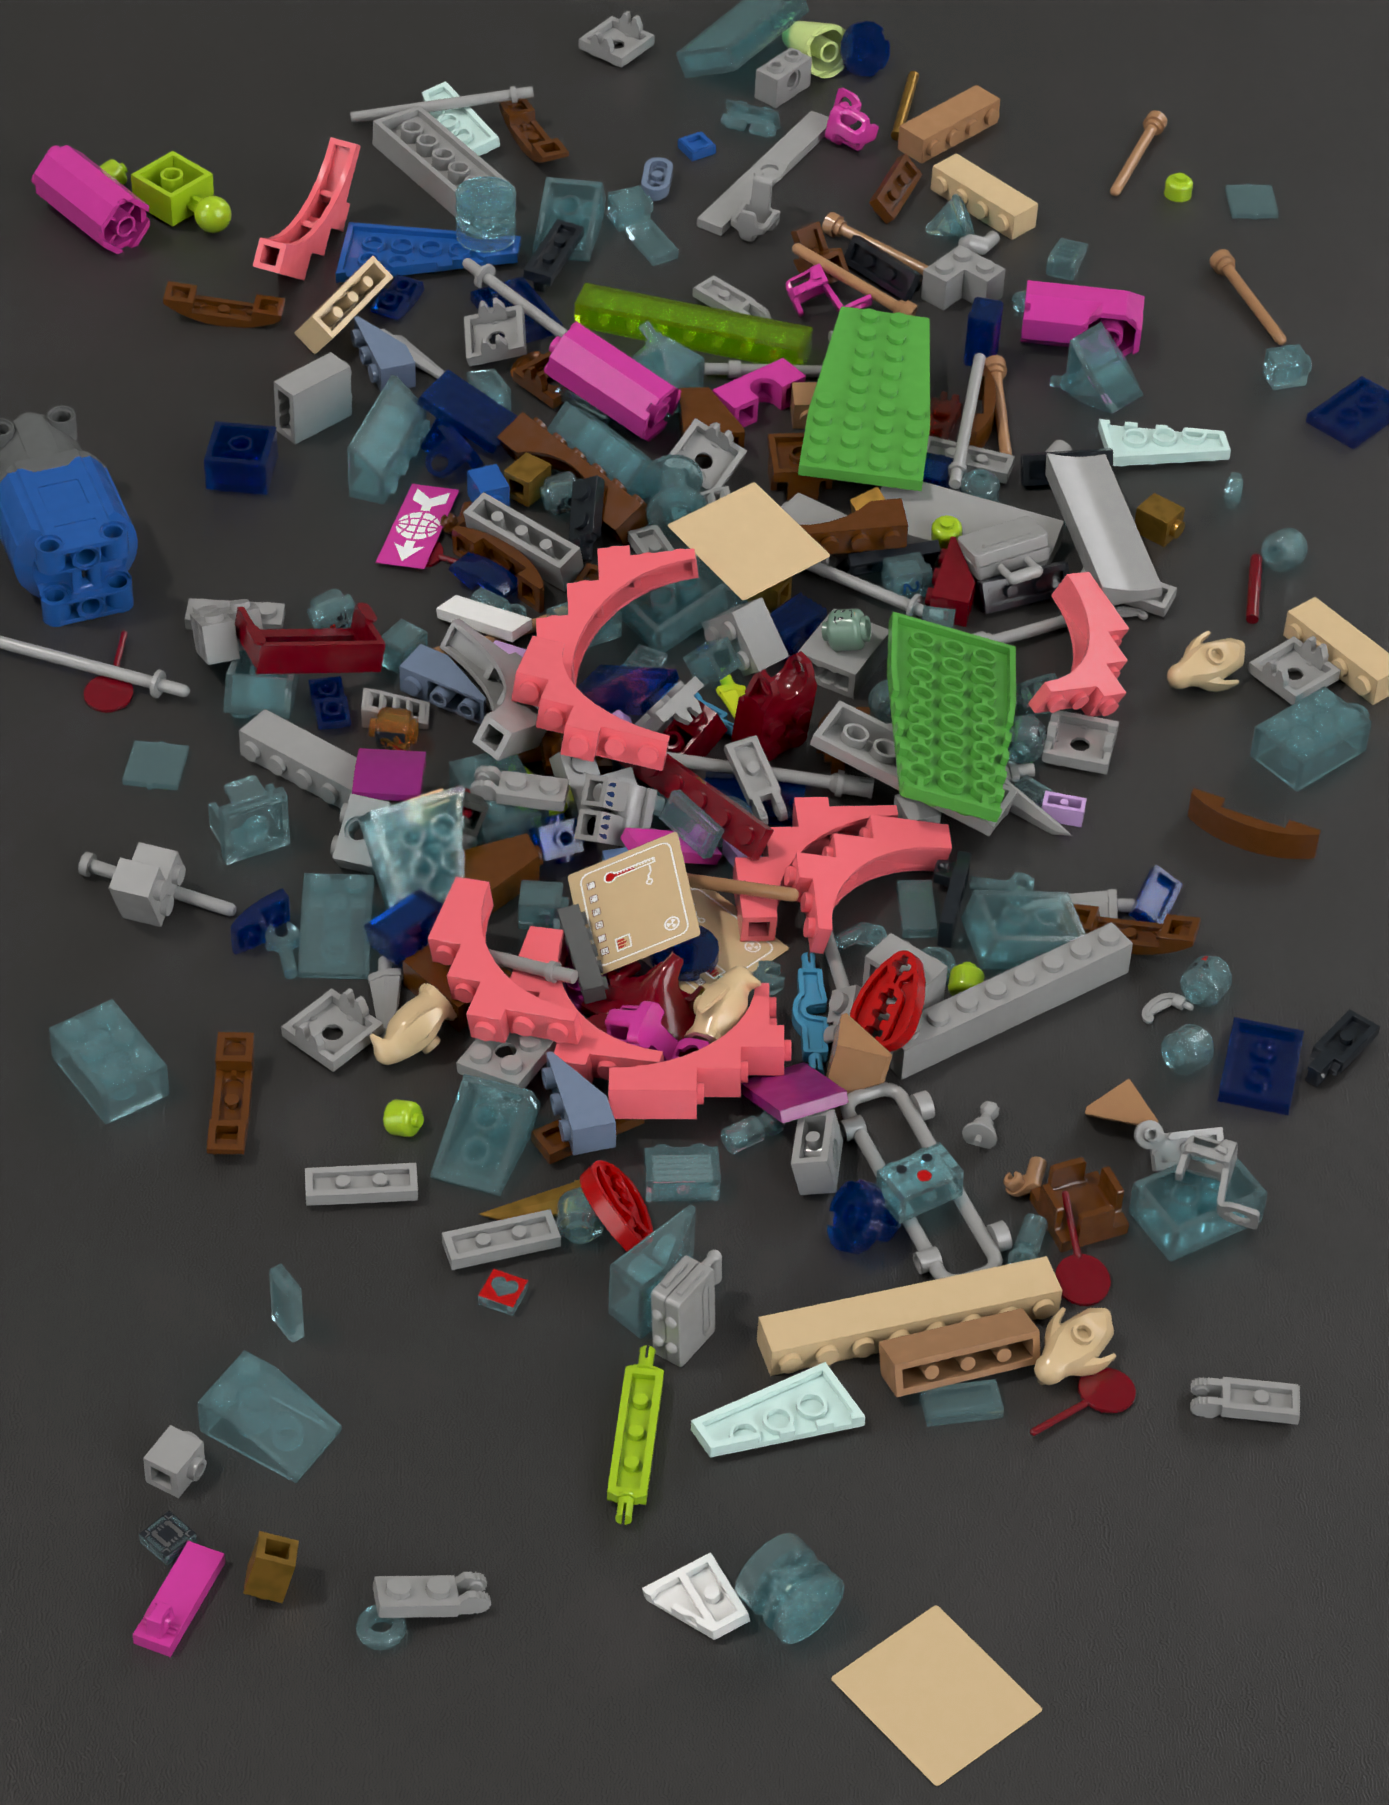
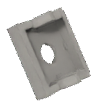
[579,11,655,68]
[464,298,527,367]
[662,418,747,492]
[1248,636,1341,706]
[635,676,704,733]
[1041,710,1119,775]
[281,988,383,1072]
[456,1033,556,1101]

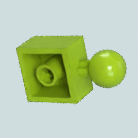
[131,151,232,233]

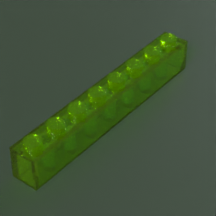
[575,283,813,365]

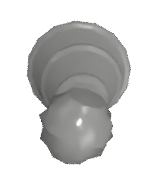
[962,1101,1000,1149]

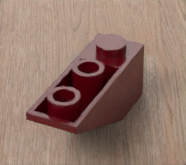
[925,536,975,627]
[634,699,728,789]

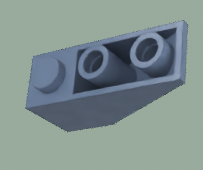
[350,316,416,393]
[399,644,486,724]
[541,1051,616,1155]

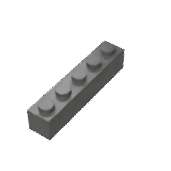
[557,904,609,1004]

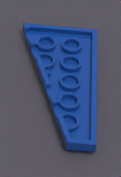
[336,222,521,283]

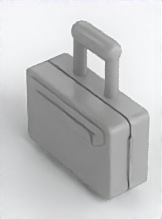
[958,516,1050,585]
[651,1249,722,1367]

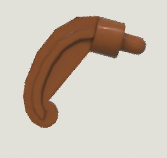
[511,351,543,378]

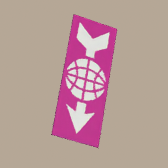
[375,484,459,569]

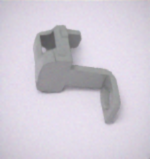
[731,159,787,242]
[1175,1135,1260,1229]

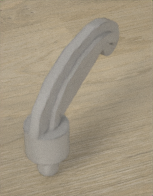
[1114,606,1148,620]
[1142,992,1194,1024]

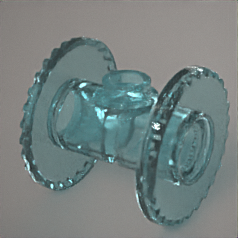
[641,454,707,538]

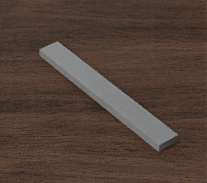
[697,111,829,236]

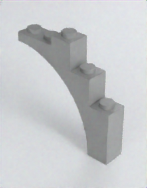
[439,619,547,761]

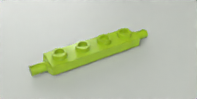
[607,1345,664,1525]

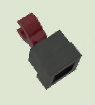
[446,785,489,837]

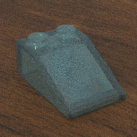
[532,177,606,262]
[223,650,300,719]
[298,873,375,979]
[961,890,1085,969]
[430,1074,541,1196]
[608,1204,696,1339]
[197,1350,342,1483]

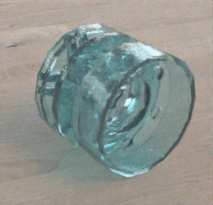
[455,176,516,253]
[735,1533,845,1644]

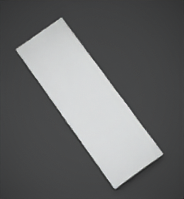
[436,595,532,642]

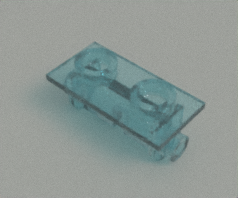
[721,99,781,138]

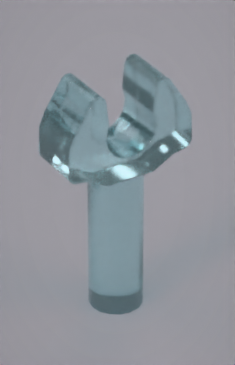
[970,872,1035,906]
[265,922,301,979]
[718,960,785,995]

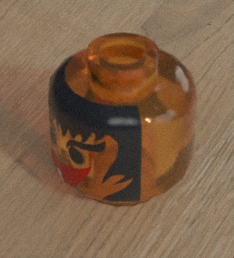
[369,707,419,751]

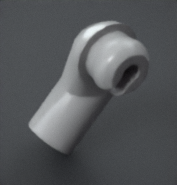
[958,231,1000,256]

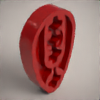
[850,950,926,1052]
[580,1160,653,1256]

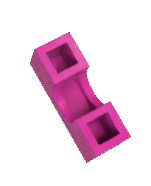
[712,358,806,427]

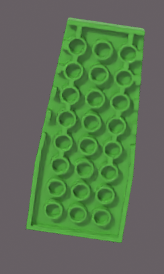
[798,307,930,491]
[887,612,1016,822]

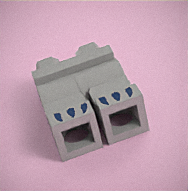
[574,774,665,847]

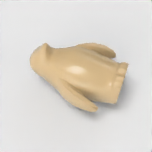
[1167,631,1245,692]
[684,966,761,1044]
[370,983,457,1065]
[1034,1307,1116,1385]

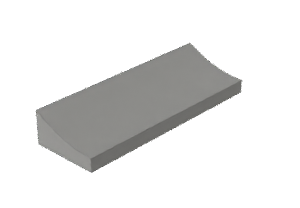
[372,106,515,227]
[1045,453,1163,606]
[880,482,1064,572]
[810,700,1018,837]

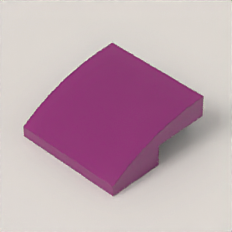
[352,748,426,801]

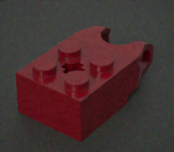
[731,651,818,761]

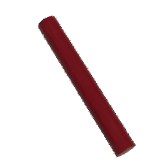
[1246,554,1263,624]

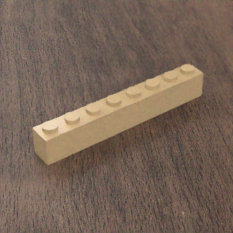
[757,1256,1062,1376]

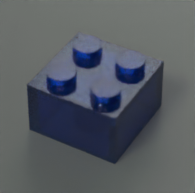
[204,421,278,495]

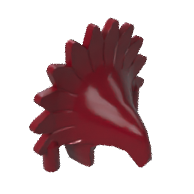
[581,952,705,1057]

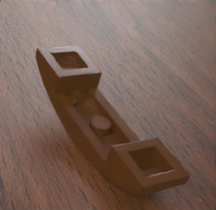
[499,99,569,163]
[163,281,286,328]
[969,357,996,448]
[452,526,544,613]
[1187,788,1321,859]
[1057,903,1201,955]
[206,1032,255,1154]

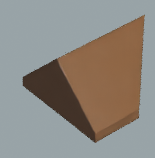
[826,1013,892,1093]
[1085,1079,1158,1126]

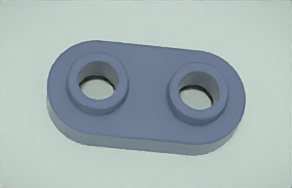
[641,157,673,201]

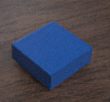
[678,131,716,161]

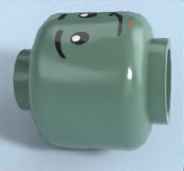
[821,608,871,652]

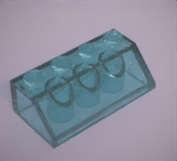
[347,375,430,505]
[548,401,677,499]

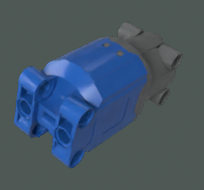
[0,405,138,627]

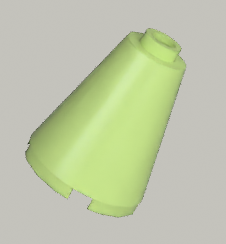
[782,20,852,79]

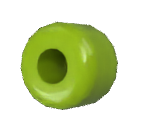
[99,159,128,185]
[1164,173,1193,202]
[931,515,963,549]
[948,962,984,996]
[383,1099,424,1137]

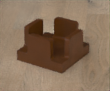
[767,433,835,501]
[1029,1157,1129,1252]

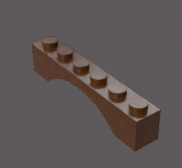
[497,412,651,546]
[800,498,908,555]

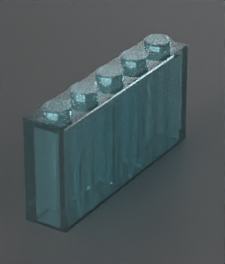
[676,0,809,78]

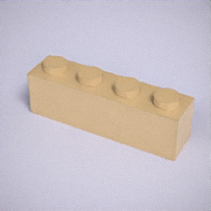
[931,153,1038,240]
[294,256,393,354]
[1283,597,1389,705]

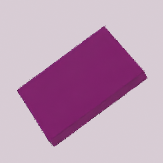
[741,1062,849,1123]

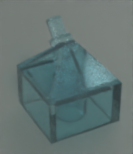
[631,321,704,417]
[1050,322,1144,414]

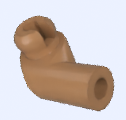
[1003,1156,1047,1197]

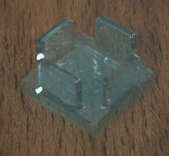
[208,775,290,865]

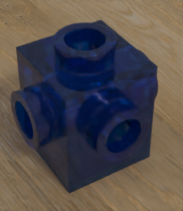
[529,813,585,864]

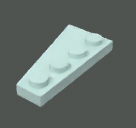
[422,81,500,156]
[1098,419,1231,467]
[691,1362,865,1458]

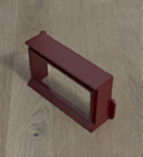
[235,603,386,674]

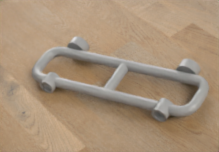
[838,1082,1013,1280]

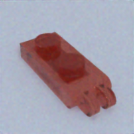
[929,391,962,440]

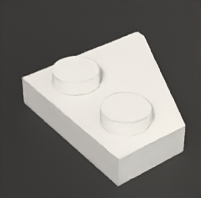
[642,1552,750,1640]

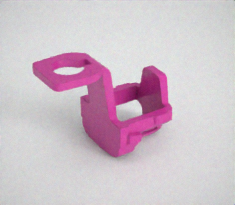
[825,88,879,151]
[786,263,873,317]
[605,1001,710,1061]

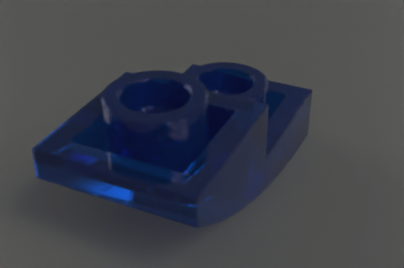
[370,274,425,320]
[448,552,518,603]
[308,676,351,730]
[230,888,290,955]

